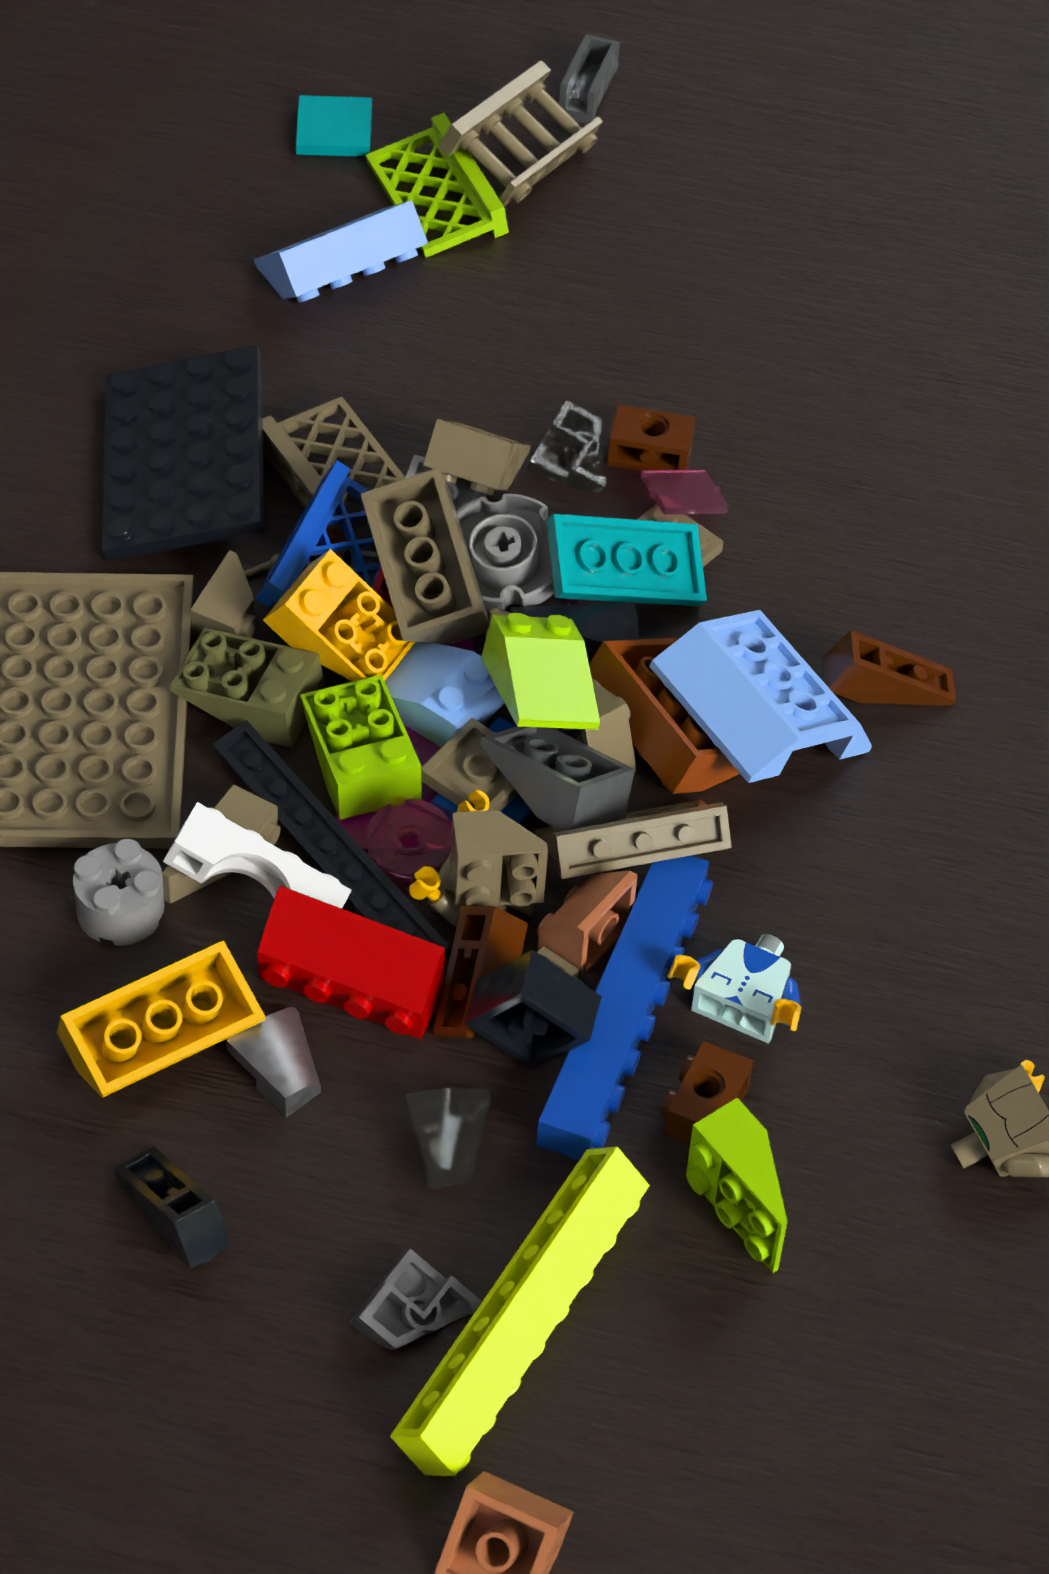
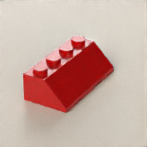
[258,885,445,1040]

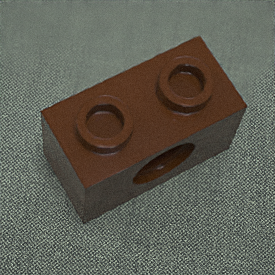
[607,404,696,478]
[661,1041,754,1145]

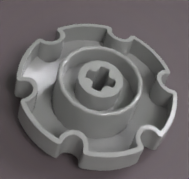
[456,494,554,613]

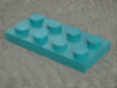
[546,514,707,607]

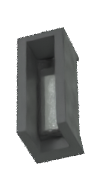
[559,34,620,124]

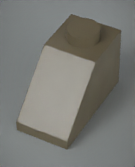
[190,550,258,638]

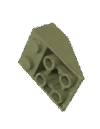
[169,627,326,748]

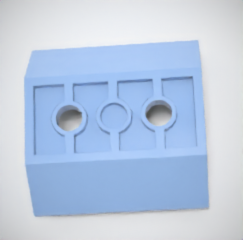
[649,610,872,783]

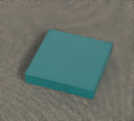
[296,95,372,157]

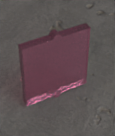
[640,470,729,515]

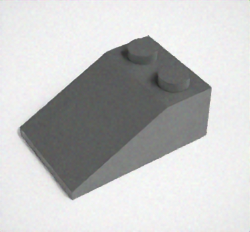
[480,726,635,832]

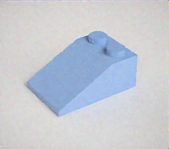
[385,642,504,748]

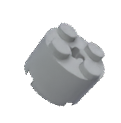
[73,839,165,946]

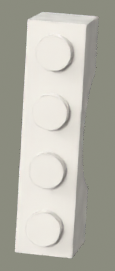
[163,802,351,909]

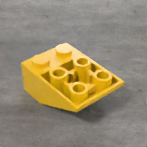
[263,549,415,682]

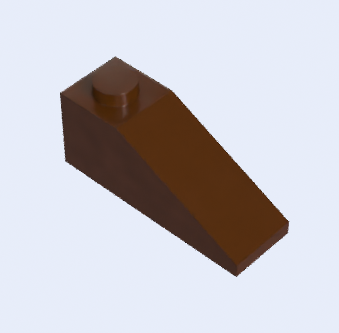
[822,630,956,706]
[432,906,528,1039]

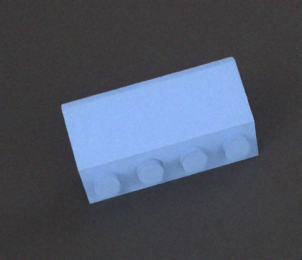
[254,200,428,303]

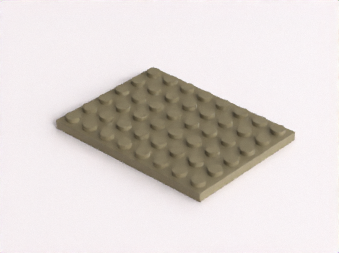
[0,572,194,849]

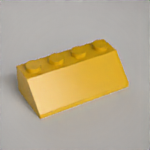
[57,940,266,1098]

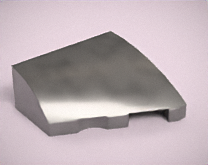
[226,1006,321,1118]

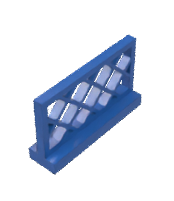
[255,460,381,608]

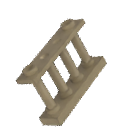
[438,60,603,207]

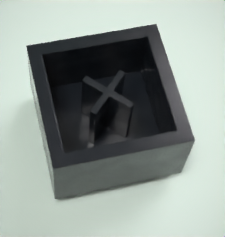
[464,950,602,1069]

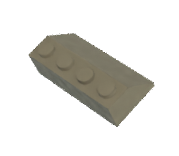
[361,467,489,644]

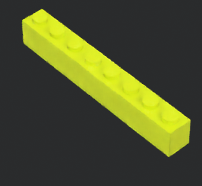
[390,1147,650,1476]

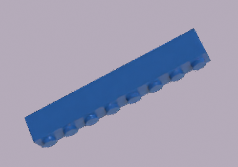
[536,856,713,1161]

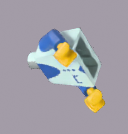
[667,934,802,1044]

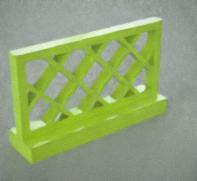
[366,113,509,258]

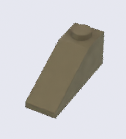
[162,784,281,904]

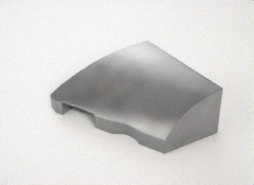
[349,1248,482,1350]

